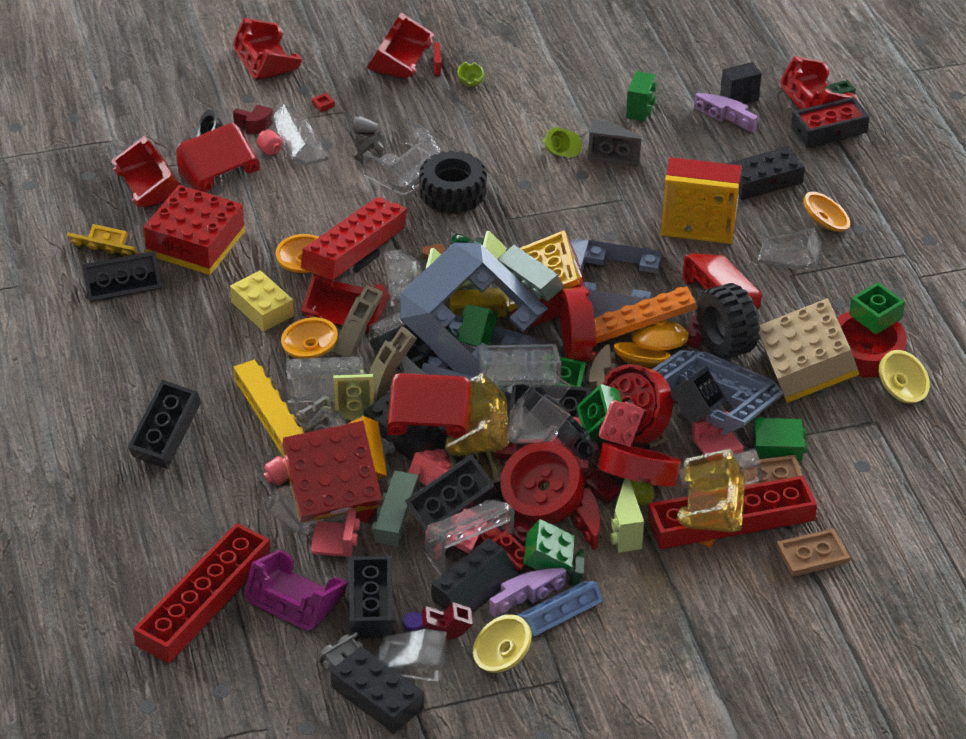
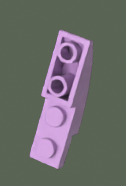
[694,93,758,133]
[489,568,566,618]

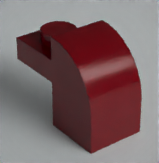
[233,104,274,134]
[422,602,473,640]

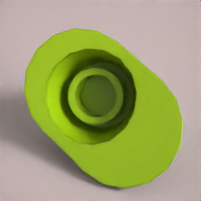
[543,127,582,158]

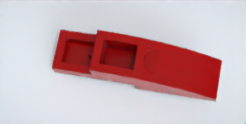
[574,488,600,550]
[470,508,526,571]

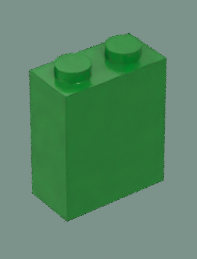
[753,418,807,461]

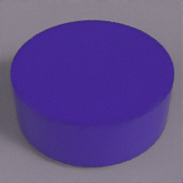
[403,612,423,633]

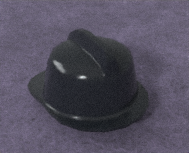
[197,110,223,136]

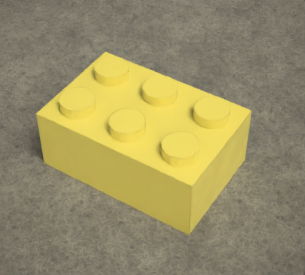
[230,270,294,332]

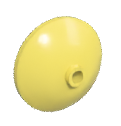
[879,350,930,404]
[473,615,532,673]

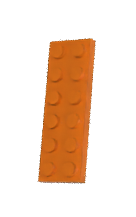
[594,286,697,344]

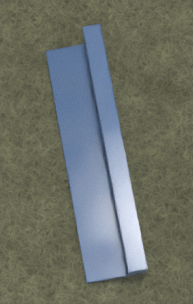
[516,581,604,636]

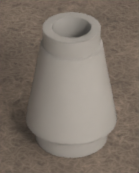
[352,116,378,133]

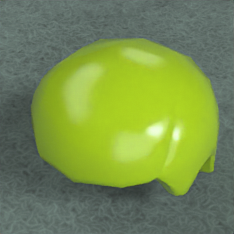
[457,62,484,87]
[630,480,655,506]

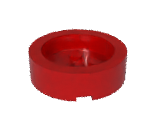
[559,287,596,363]
[837,312,907,377]
[603,364,673,446]
[500,441,585,524]
[597,442,681,487]

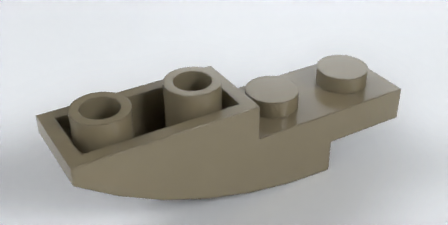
[333,285,383,360]
[370,326,417,402]
[589,344,616,392]

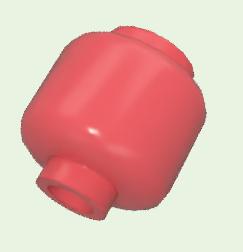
[257,130,282,156]
[263,456,289,486]

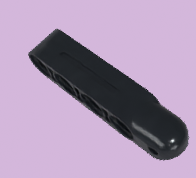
[523,386,599,460]

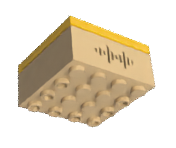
[759,298,859,403]

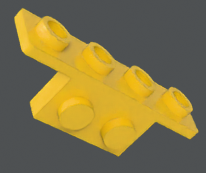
[67,224,139,257]

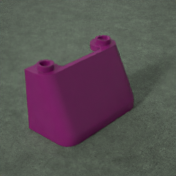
[245,549,348,630]

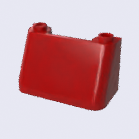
[366,13,434,79]
[233,18,302,79]
[780,56,858,109]
[176,123,260,192]
[111,136,181,208]
[682,253,762,309]
[301,273,389,334]
[387,373,473,439]

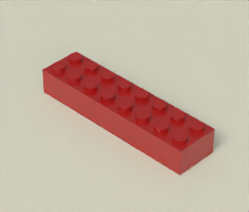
[301,197,408,280]
[647,475,817,549]
[133,523,271,664]

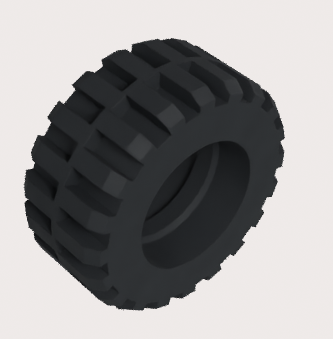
[419,150,487,214]
[696,283,760,359]

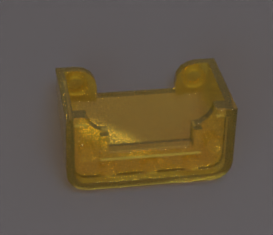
[445,373,509,456]
[677,448,745,532]

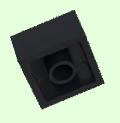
[720,62,762,104]

